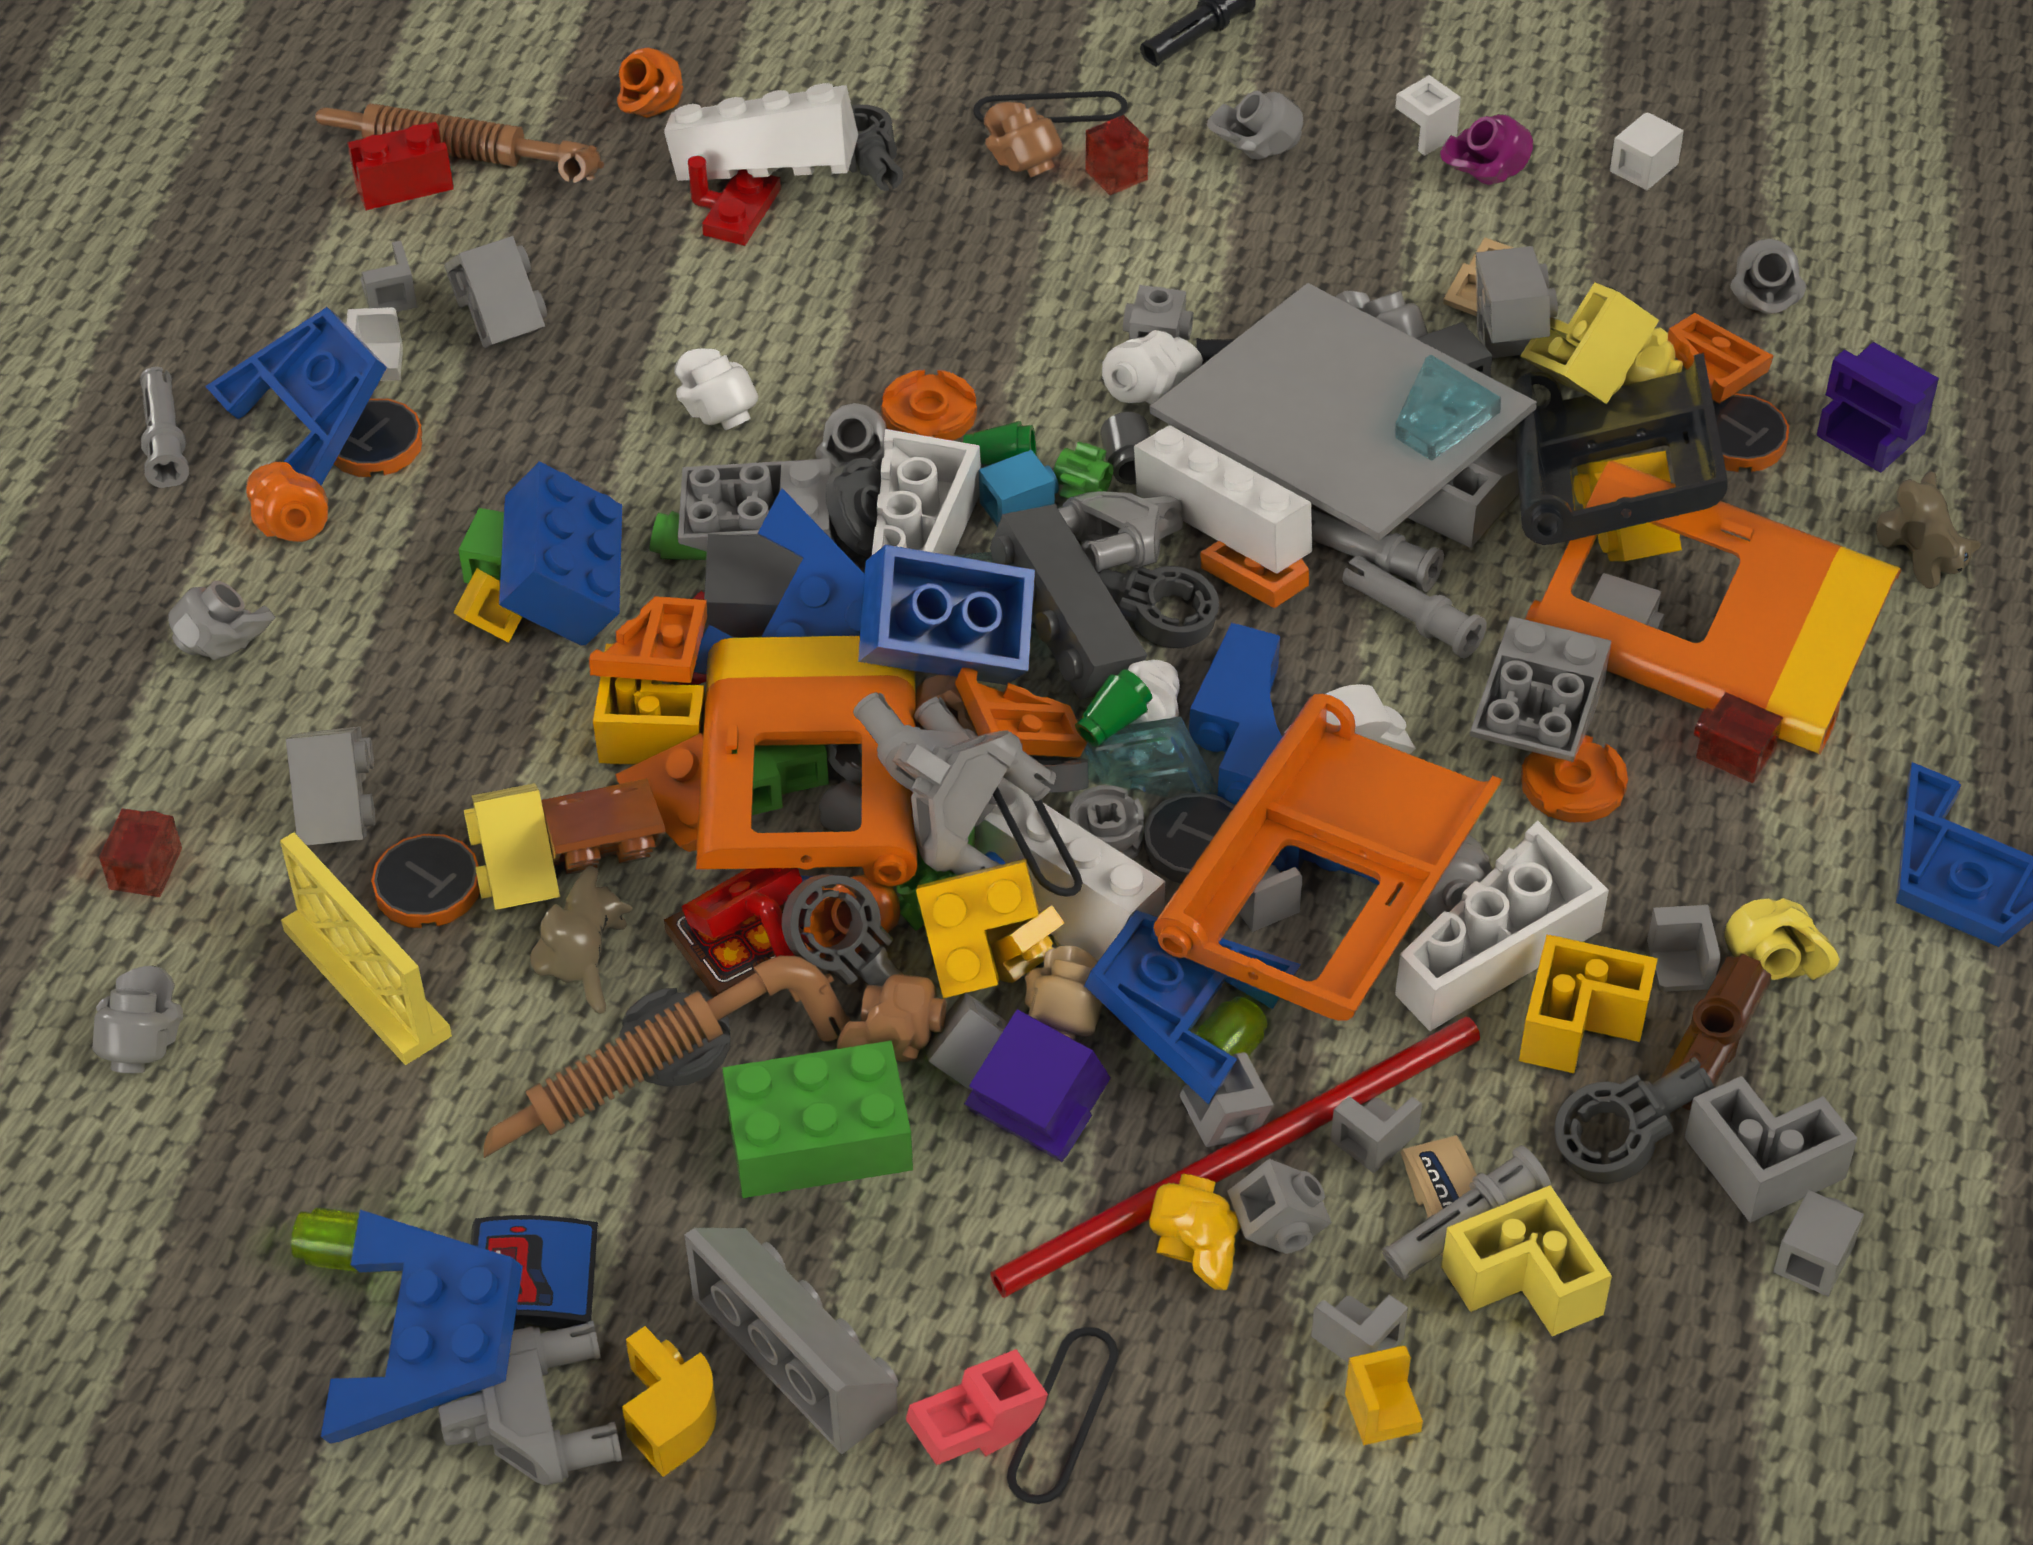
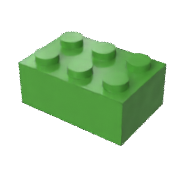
[722,1040,913,1198]

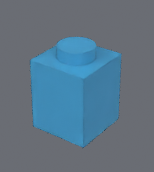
[979,450,1059,527]

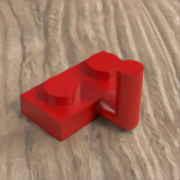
[688,156,781,246]
[681,868,803,957]

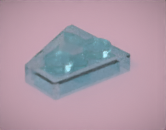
[1395,355,1501,461]
[1084,716,1218,797]

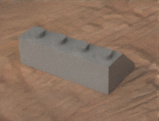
[684,1228,899,1455]

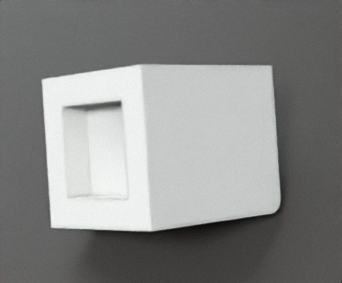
[1395,75,1461,156]
[1610,113,1684,190]
[346,307,403,381]

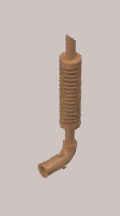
[315,103,604,183]
[484,956,851,1158]

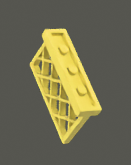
[280,832,452,1065]

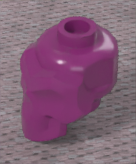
[1440,114,1533,185]

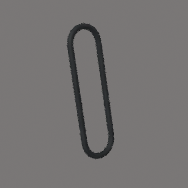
[973,91,1128,123]
[993,787,1083,897]
[1007,1327,1119,1504]

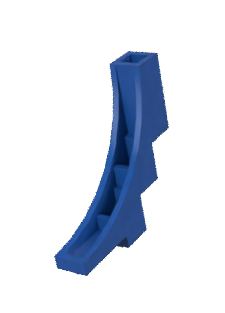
[1189,622,1380,885]

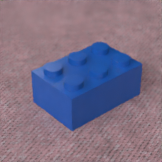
[499,461,622,646]
[858,544,1035,685]

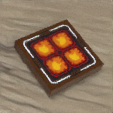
[664,904,807,997]

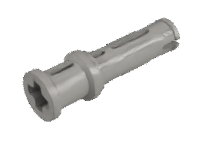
[140,367,189,488]
[1311,507,1444,592]
[1342,555,1487,659]
[1382,1145,1552,1281]

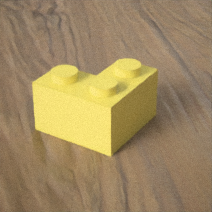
[1520,282,1660,404]
[464,783,560,910]
[1441,1185,1612,1336]

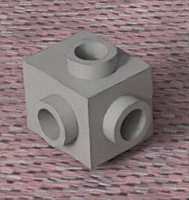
[1123,285,1193,340]
[1227,1159,1332,1254]

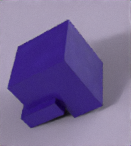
[1816,342,1939,473]
[964,1009,1111,1162]

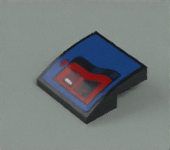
[470,1215,598,1331]

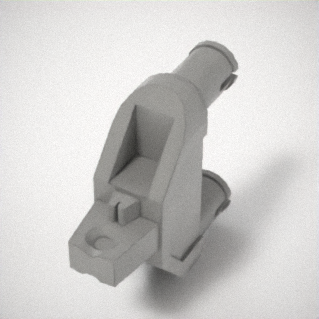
[1058,491,1183,573]
[853,692,997,826]
[892,730,1056,875]
[438,1321,622,1485]

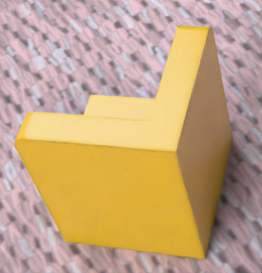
[454,568,522,643]
[1345,1346,1423,1445]

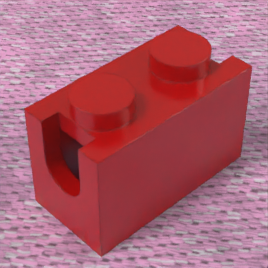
[347,122,454,210]

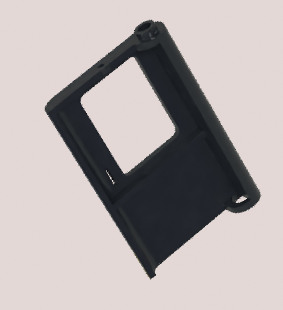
[1513,353,1728,545]

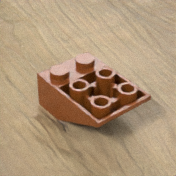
[541,779,666,874]

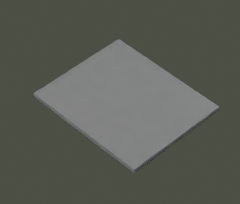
[1150,283,1536,541]

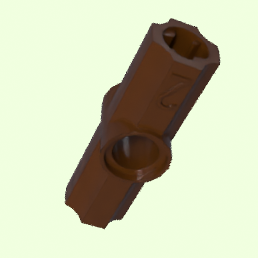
[1661,954,1771,1110]

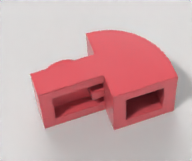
[906,1349,1048,1466]

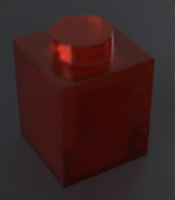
[1085,115,1149,196]
[1694,692,1783,783]
[99,808,182,897]

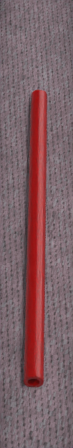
[990,1016,1480,1298]

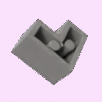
[444,236,547,348]
[1476,246,1558,358]
[286,726,375,846]
[1684,1076,1858,1223]

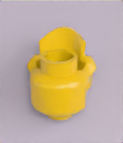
[1149,1174,1241,1290]

